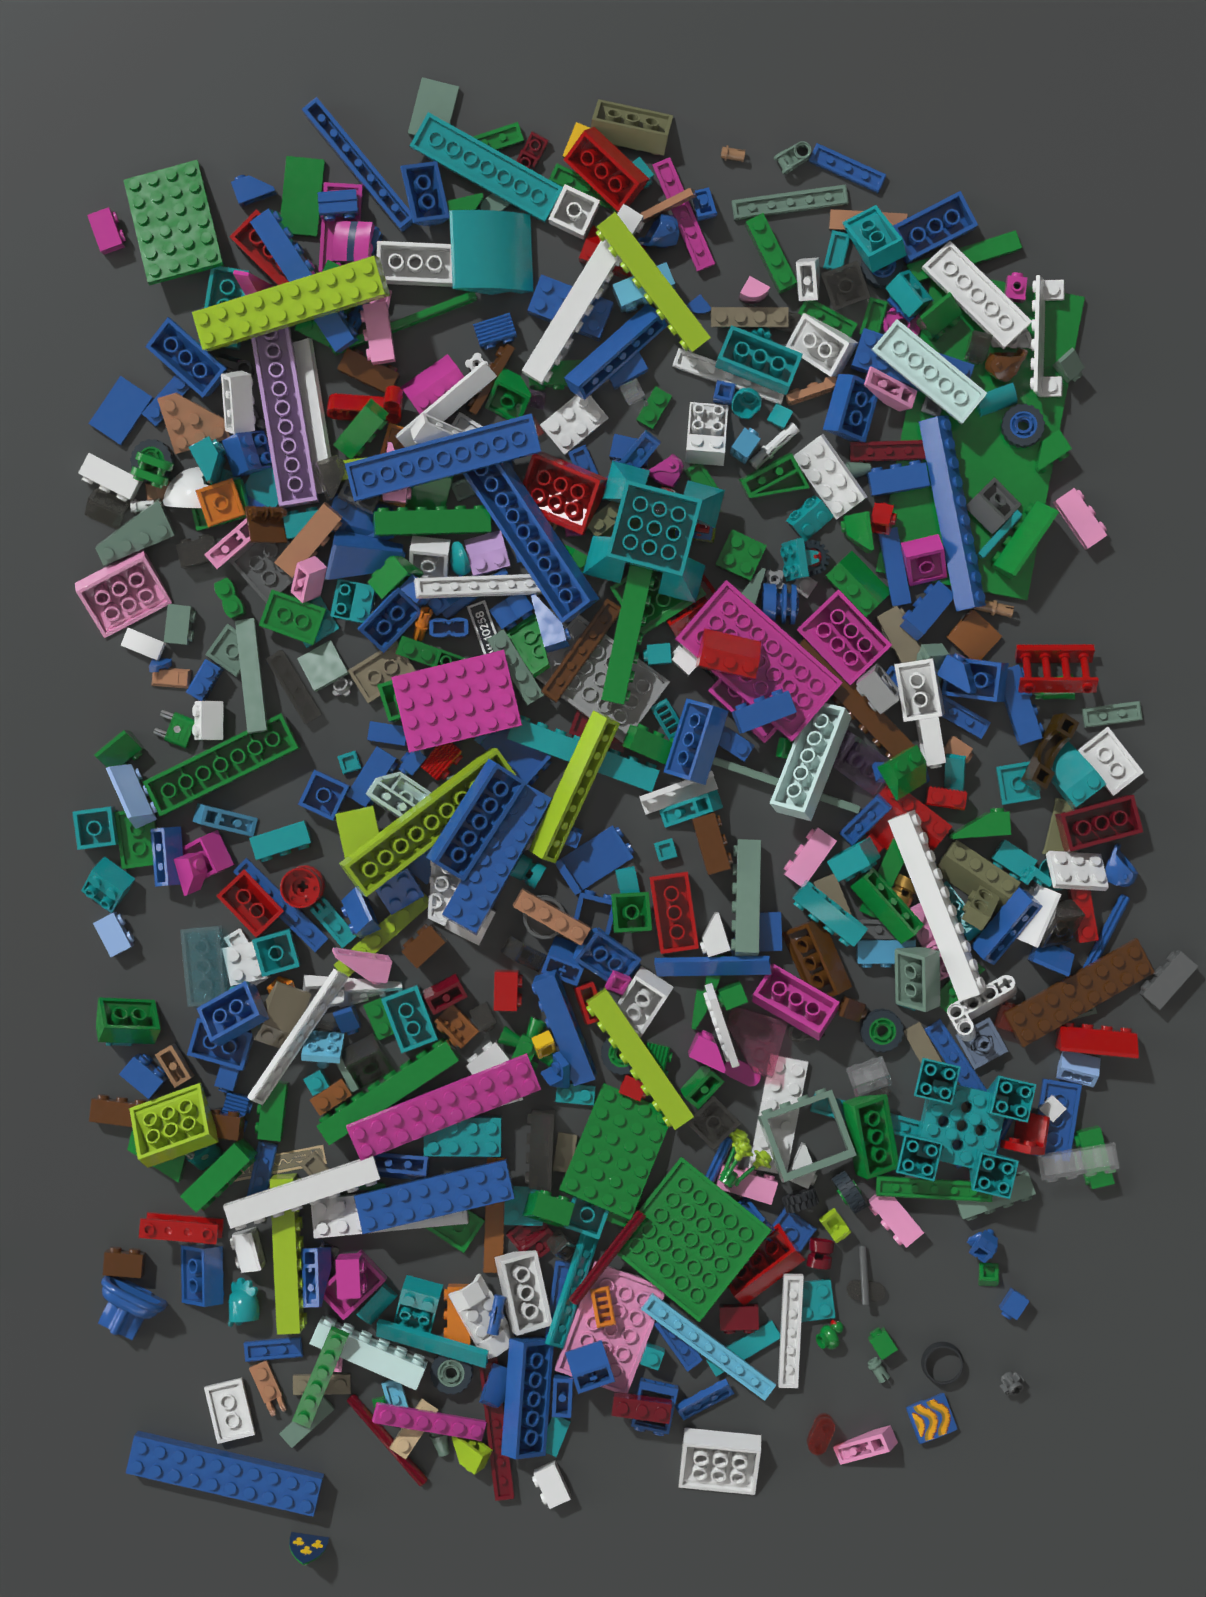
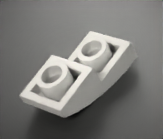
[121,628,166,661]

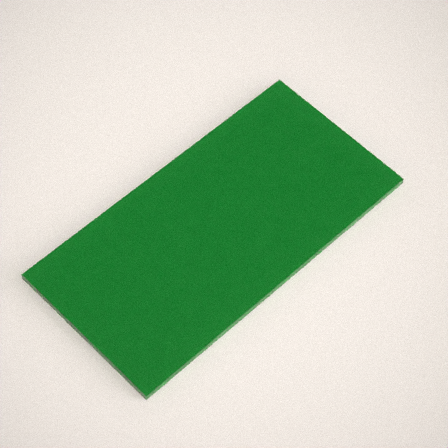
[875,279,1085,600]

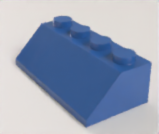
[145,317,227,398]
[664,698,729,785]

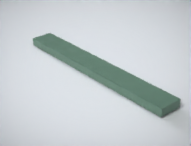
[712,757,860,813]

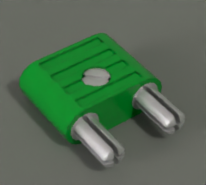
[153,710,195,749]

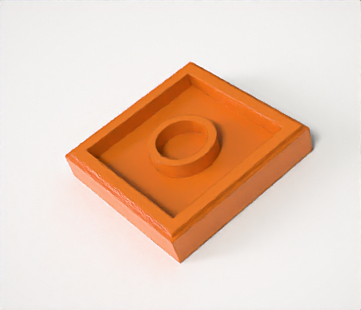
[195,478,245,527]

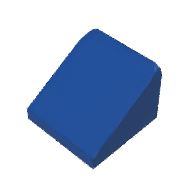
[713,380,736,406]

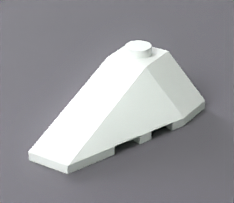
[428,860,461,926]

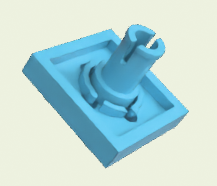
[301,1030,345,1069]

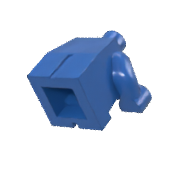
[967,1229,998,1263]

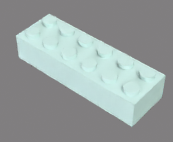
[770,703,852,821]
[309,1315,428,1390]

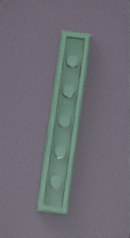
[731,184,849,221]
[235,618,268,734]

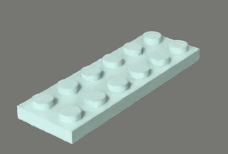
[872,319,987,424]

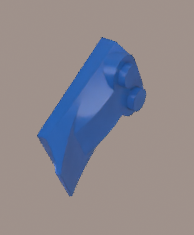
[331,493,394,541]
[573,927,642,981]

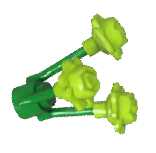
[718,1129,772,1188]

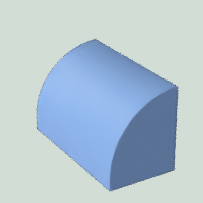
[1056,1051,1101,1087]

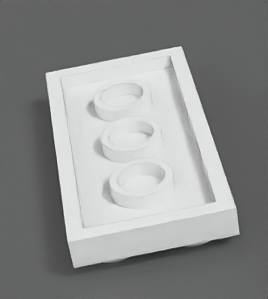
[794,434,867,520]
[703,983,740,1068]

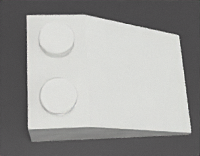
[785,313,858,377]
[894,658,945,722]
[617,966,674,1038]

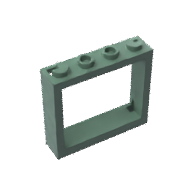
[758,1088,856,1183]

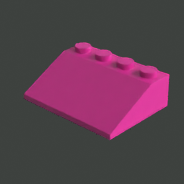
[797,589,892,685]

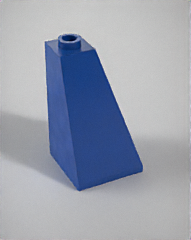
[325,529,406,580]

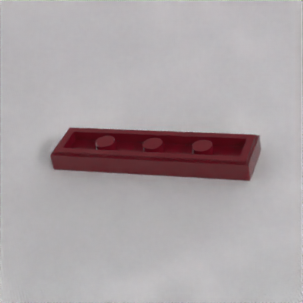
[850,440,926,462]

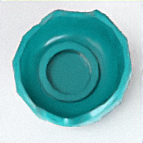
[731,388,762,419]

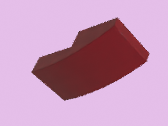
[516,131,550,171]

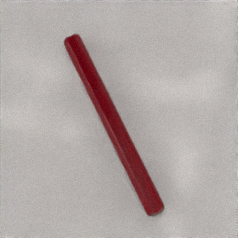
[569,1210,646,1305]
[347,1394,428,1486]

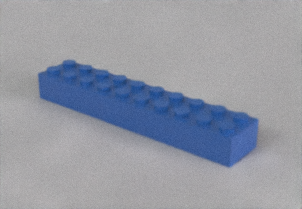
[463,461,599,623]
[126,1431,324,1517]

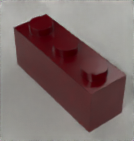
[611,1392,672,1424]

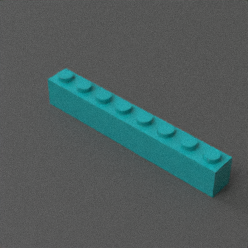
[507,715,660,792]

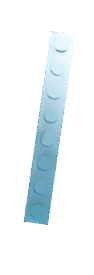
[641,1293,776,1401]

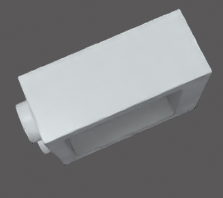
[915,717,946,769]

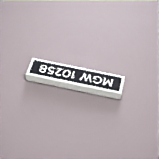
[467,600,497,654]

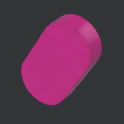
[724,1059,761,1086]

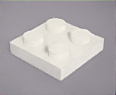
[222,942,269,986]

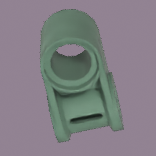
[774,141,811,175]

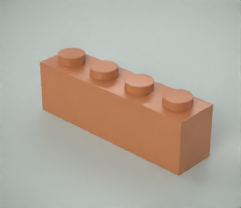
[274,502,343,577]
[513,888,591,945]

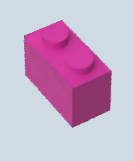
[87,207,126,255]

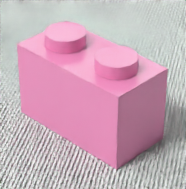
[291,556,327,603]

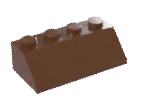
[782,919,852,997]

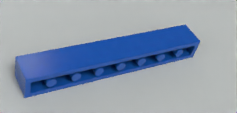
[302,97,413,233]
[250,208,359,353]

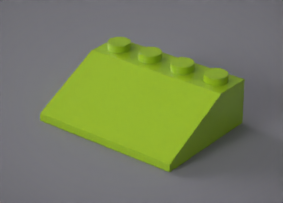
[129,1083,218,1168]

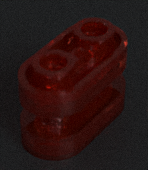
[807,1413,835,1455]

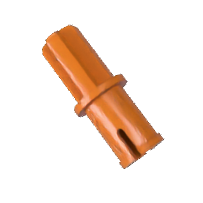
[413,607,433,641]

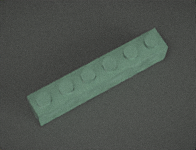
[731,839,761,956]

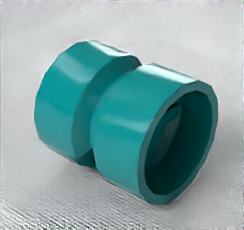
[511,854,547,889]

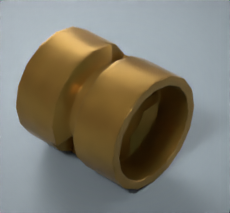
[892,874,916,908]

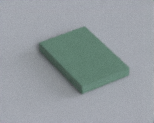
[408,77,459,136]

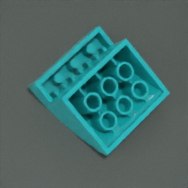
[449,210,533,295]

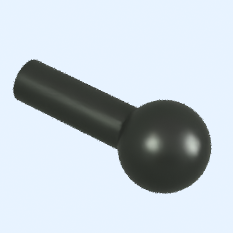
[253,405,266,431]

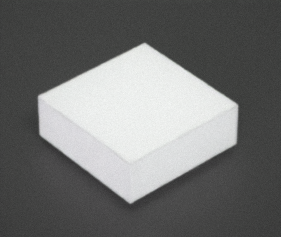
[1039,1095,1066,1122]

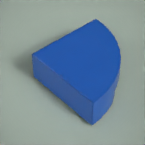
[686,294,711,314]
[149,658,172,672]

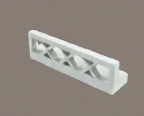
[639,771,718,814]

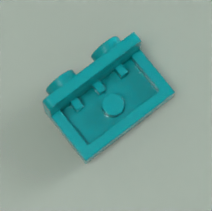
[786,495,834,542]

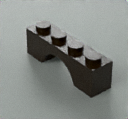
[1021,713,1079,791]

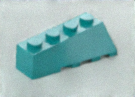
[792,880,868,947]

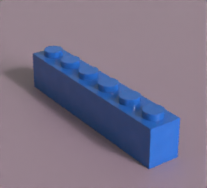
[564,304,667,400]
[532,969,598,1086]

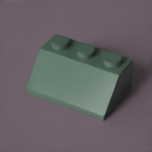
[895,947,940,1012]

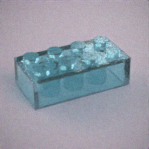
[180,925,228,1007]

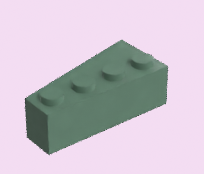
[95,498,176,566]

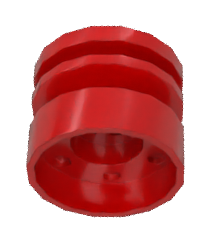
[280,865,325,908]

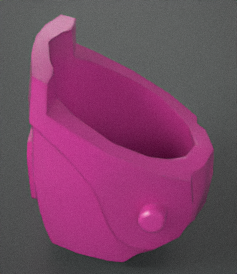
[642,454,684,488]

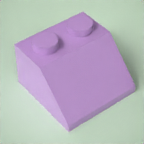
[464,530,511,576]

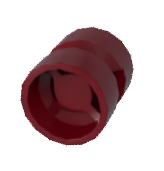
[806,1238,835,1270]

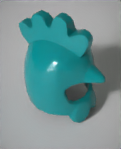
[227,1278,260,1327]

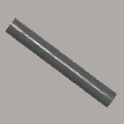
[859,1246,870,1305]

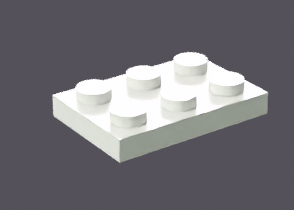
[540,395,609,455]
[1078,727,1143,796]
[1046,851,1109,891]
[204,1378,256,1444]

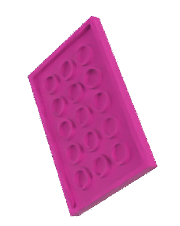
[391,650,523,753]

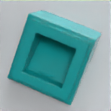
[767,403,793,429]

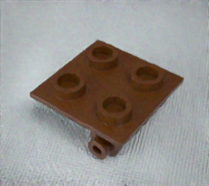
[245,506,287,543]

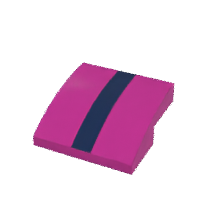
[332,221,375,263]

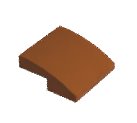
[946,609,1002,660]

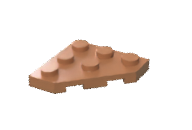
[157,392,230,454]

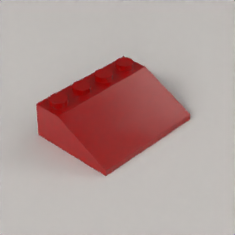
[523,452,608,535]
[866,784,952,864]

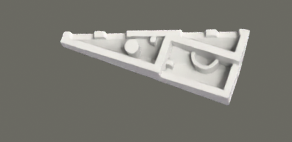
[303,975,402,1012]

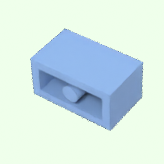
[93,912,135,957]

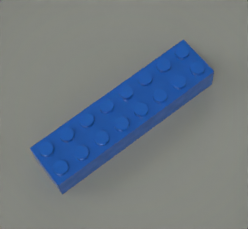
[442,784,552,936]
[354,1159,516,1234]

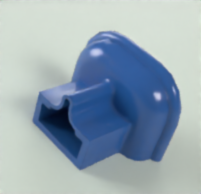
[98,1275,168,1340]

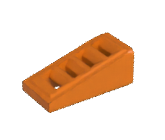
[590,1286,616,1328]

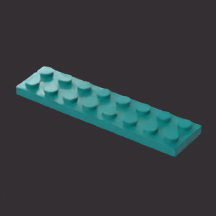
[409,112,563,223]

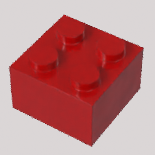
[494,970,523,1011]

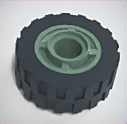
[430,1355,473,1395]

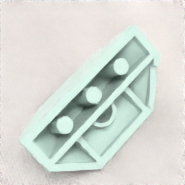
[366,772,431,818]

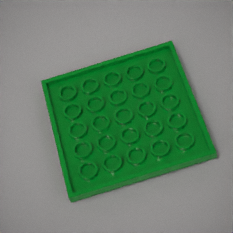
[617,1157,772,1322]

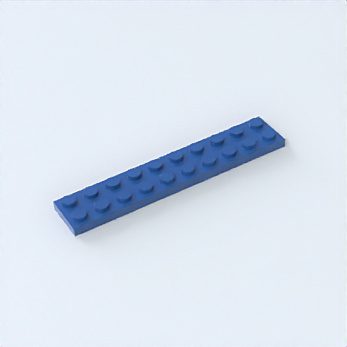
[345,414,542,502]

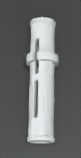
[749,422,800,470]

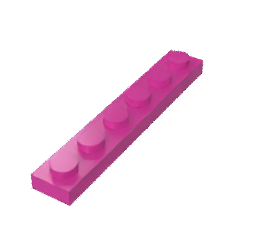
[652,157,715,272]
[372,1402,487,1441]

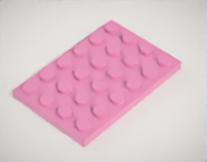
[554,1261,665,1393]

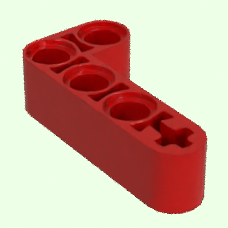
[326,385,403,424]

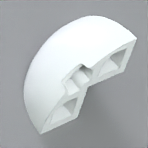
[163,467,209,508]

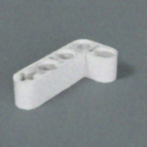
[947,975,1017,1042]

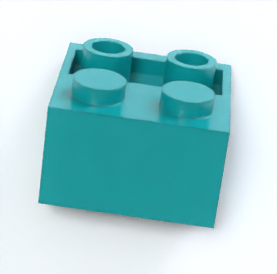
[330,579,377,624]
[81,856,135,913]

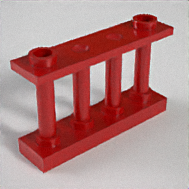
[1015,644,1099,693]
[139,1212,224,1244]

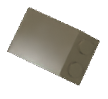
[251,981,311,1048]

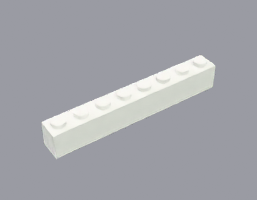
[223,1156,380,1230]

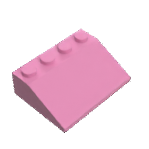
[75,549,172,638]

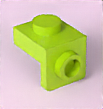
[819,1208,851,1243]

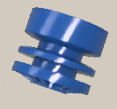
[761,583,799,625]

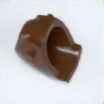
[985,348,1028,383]

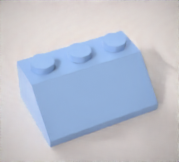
[106,764,157,829]

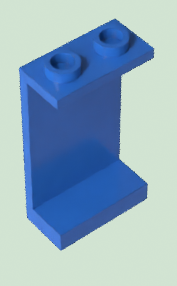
[474,728,552,785]
[554,825,634,895]

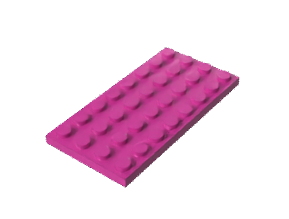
[675,580,843,741]

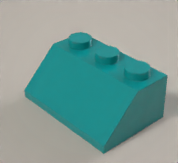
[189,436,226,485]

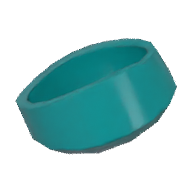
[449,541,471,576]

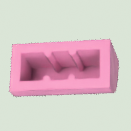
[739,276,770,304]

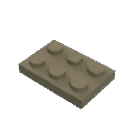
[348,640,416,703]

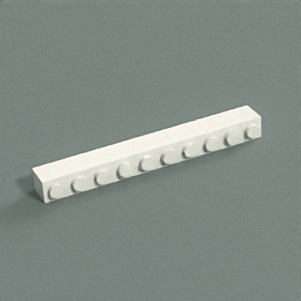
[522,204,645,385]
[888,810,985,1001]

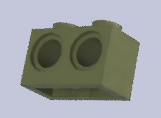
[961,885,1000,931]

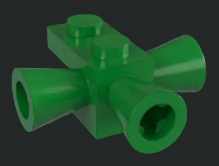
[497,1016,557,1067]

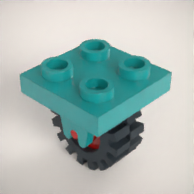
[780,538,830,582]

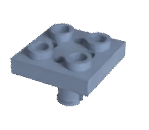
[955,1017,1008,1070]

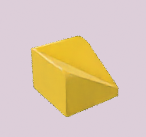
[532,1030,556,1059]

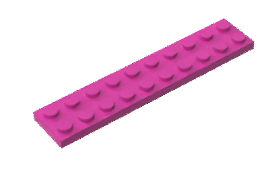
[346,1053,541,1161]

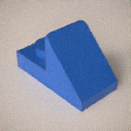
[692,187,717,222]
[541,1051,570,1089]

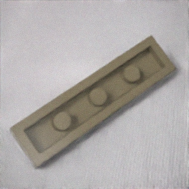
[711,307,789,328]

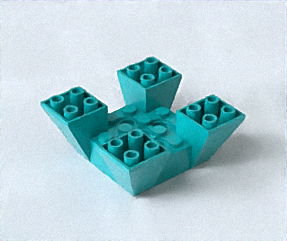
[583,461,725,603]
[896,1057,1037,1199]

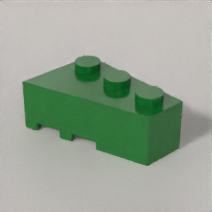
[739,453,810,498]

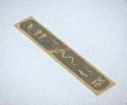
[234,1145,327,1182]

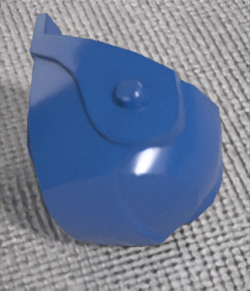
[638,214,679,248]
[1105,843,1139,887]

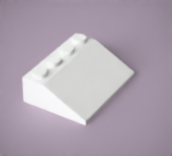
[678,1428,761,1495]

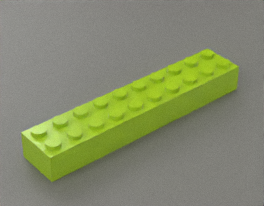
[192,256,390,351]
[339,747,516,897]

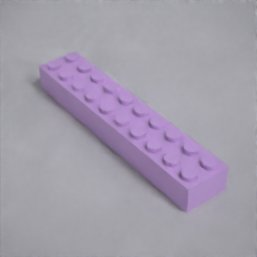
[251,327,319,508]

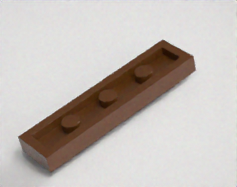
[466,344,515,415]

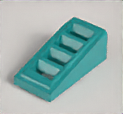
[651,698,680,739]

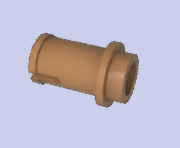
[721,145,745,162]

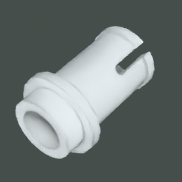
[130,499,154,514]

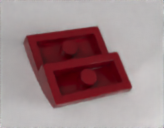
[506,1222,560,1259]

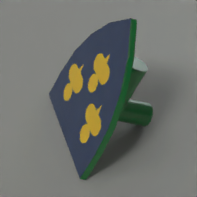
[289,1532,329,1565]

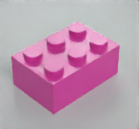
[324,1249,387,1320]

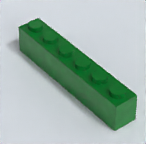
[373,505,491,537]

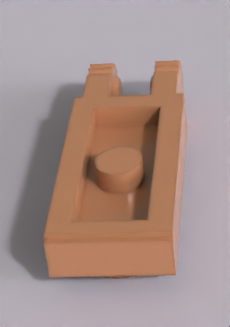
[786,377,837,406]
[249,1360,287,1417]

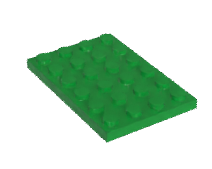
[123,160,224,286]
[559,1083,668,1220]

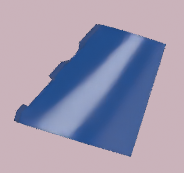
[479,1363,507,1408]

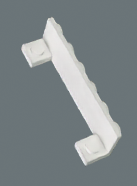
[1030,275,1065,397]

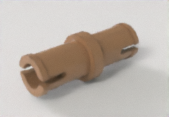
[974,600,1014,618]

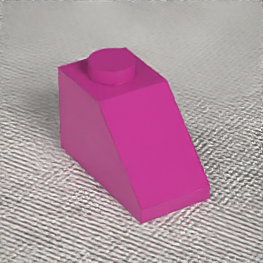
[174,852,208,896]

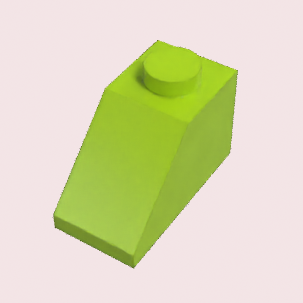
[452,1436,493,1475]

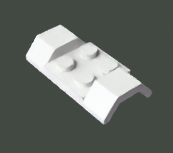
[448,1274,515,1359]

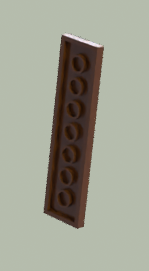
[1004,938,1154,1048]

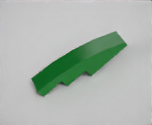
[859,838,904,919]
[691,954,725,1029]

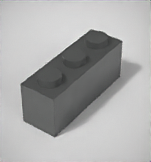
[1139,950,1198,1010]

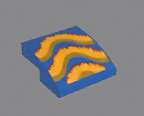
[906,1393,957,1444]

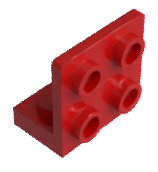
[1000,1112,1050,1155]

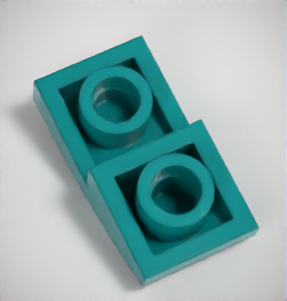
[615,866,640,893]

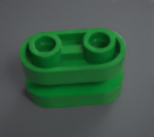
[130,451,174,488]

